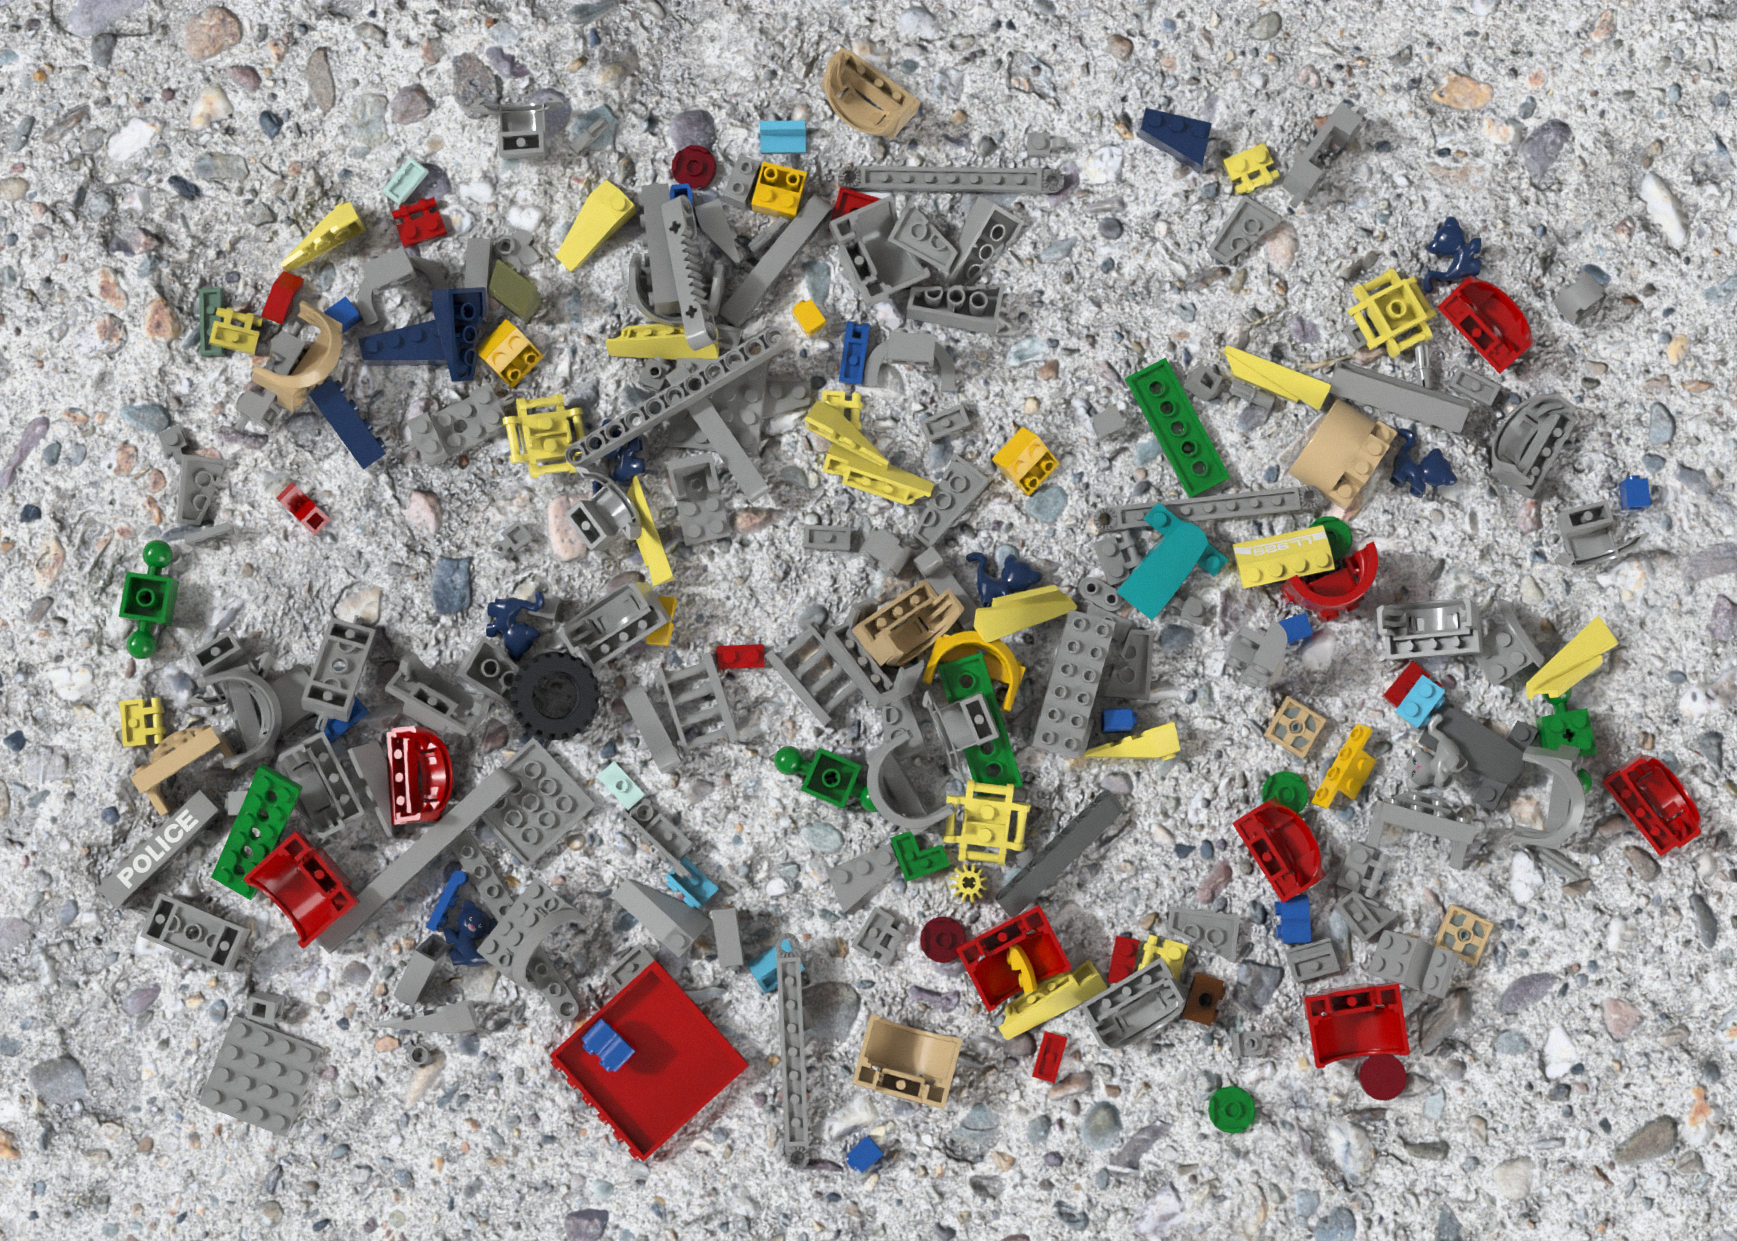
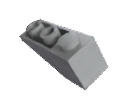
[694,199,744,269]

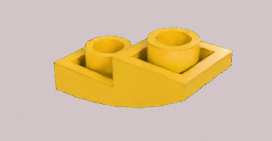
[646,595,678,646]
[1007,944,1038,993]

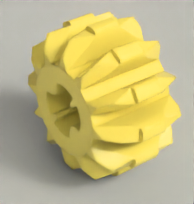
[949,863,988,903]

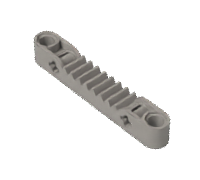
[661,195,718,351]

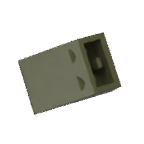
[488,259,543,324]

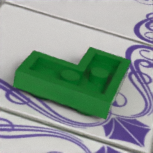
[890,831,950,882]

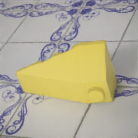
[556,180,637,273]
[804,400,889,470]
[1083,722,1180,761]

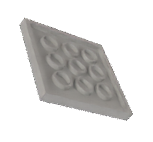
[667,358,768,455]
[481,737,596,868]
[199,1015,322,1137]

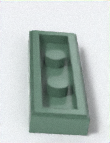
[199,288,225,357]

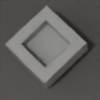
[1344,321,1377,351]

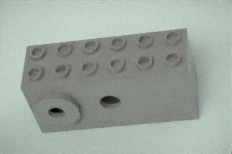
[1030,609,1116,759]

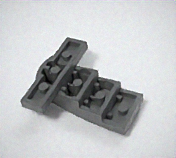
[1418,703,1539,812]

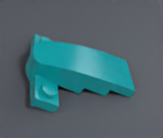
[1117,500,1229,621]

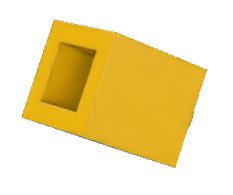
[792,299,826,338]

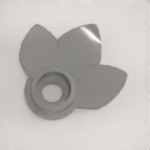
[495,231,538,273]

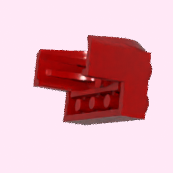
[387,726,454,825]
[1602,752,1702,857]

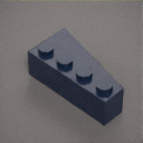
[358,320,447,366]
[309,379,387,470]

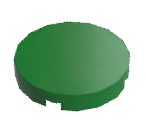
[1309,516,1352,562]
[1261,771,1308,814]
[1208,1086,1256,1134]

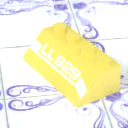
[1232,525,1335,589]

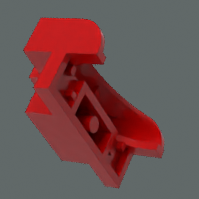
[1437,275,1536,374]
[1232,796,1327,903]

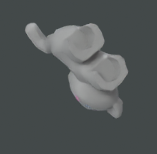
[1406,713,1468,790]

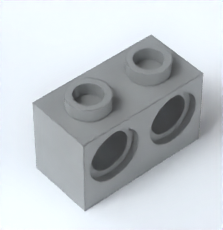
[723,154,761,210]

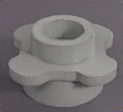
[265,357,281,373]
[631,799,659,827]
[407,1042,433,1068]

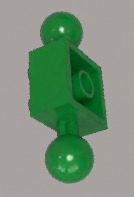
[119,540,179,660]
[1535,687,1597,795]
[774,746,889,813]

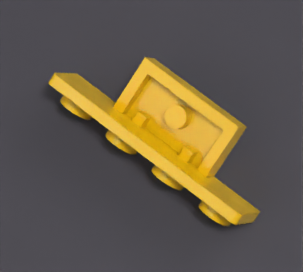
[1311,724,1377,809]

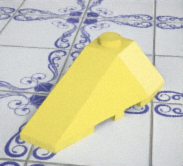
[280,201,367,273]

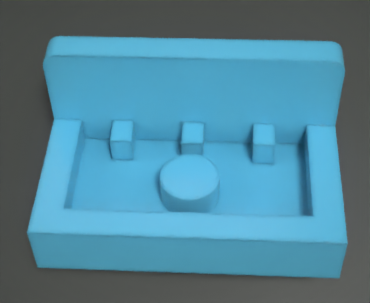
[1395,674,1446,729]
[665,857,719,909]

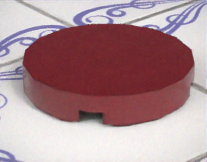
[672,145,717,190]
[920,916,966,963]
[1358,1054,1407,1101]

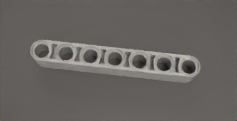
[719,194,834,328]
[665,363,771,503]

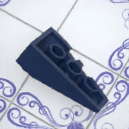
[432,287,487,382]

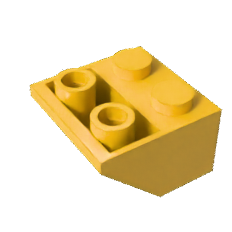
[751,161,807,221]
[477,319,544,389]
[992,427,1059,497]

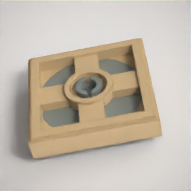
[1263,696,1327,760]
[1432,904,1495,966]

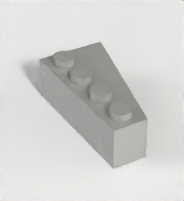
[906,283,1005,335]

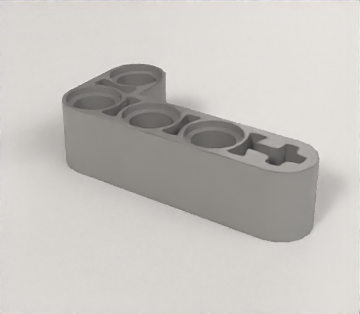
[913,546,977,631]
[621,685,683,774]

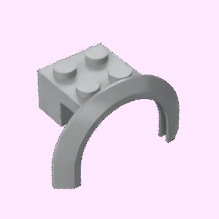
[471,93,564,160]
[358,247,449,327]
[864,329,955,392]
[565,466,642,551]
[1555,500,1649,569]
[1472,598,1549,687]
[186,630,273,707]
[922,690,1000,779]

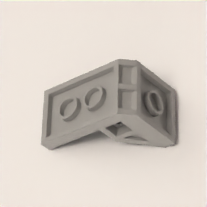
[666,452,731,546]

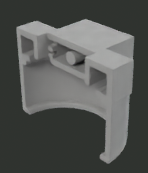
[829,195,930,307]

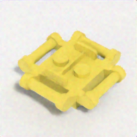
[1347,268,1438,358]
[502,393,585,479]
[942,779,1030,866]

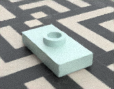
[382,157,429,206]
[597,761,646,811]

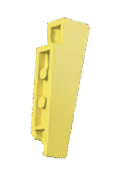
[605,324,719,360]
[1223,345,1331,411]
[822,442,934,505]
[627,476,675,587]
[974,584,1077,643]
[1526,616,1618,699]
[998,959,1107,1040]

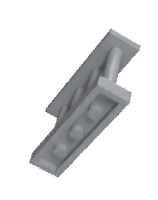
[764,620,862,727]
[655,652,740,758]

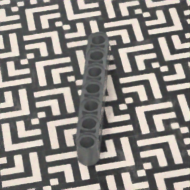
[995,790,1124,917]

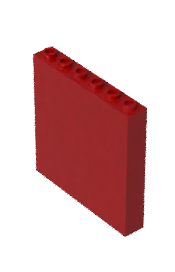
[549,960,750,1162]

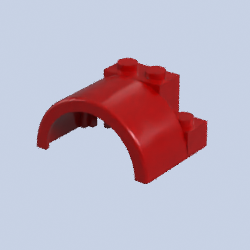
[1279,541,1378,622]
[244,831,361,948]
[955,904,1072,1012]
[1302,982,1410,1069]

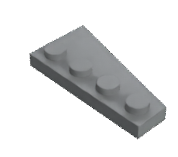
[912,452,990,549]

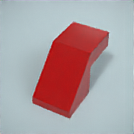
[261,271,304,324]
[276,482,331,535]

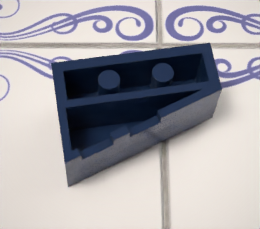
[1138,108,1212,173]

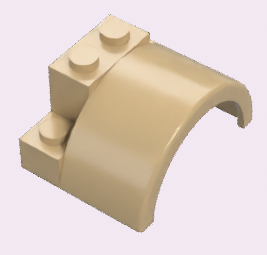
[1288,398,1398,510]
[852,1014,962,1109]

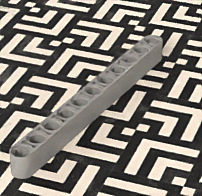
[565,326,788,467]
[316,766,518,954]

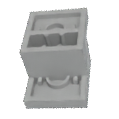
[1368,929,1459,999]

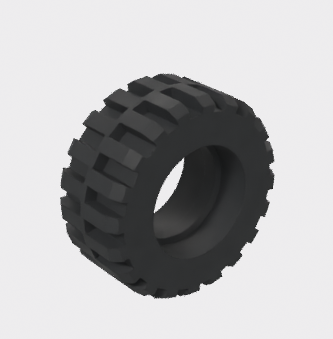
[509,651,601,741]

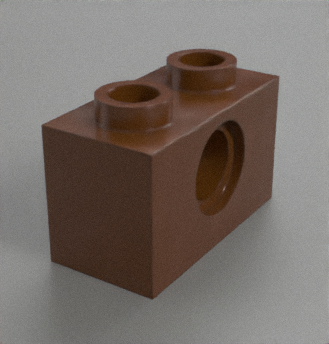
[1181,972,1226,1026]

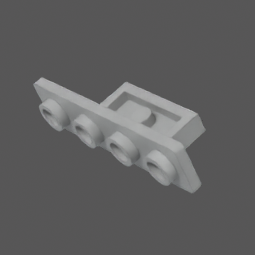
[622,811,693,880]

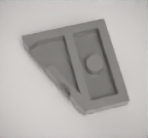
[1333,891,1398,943]

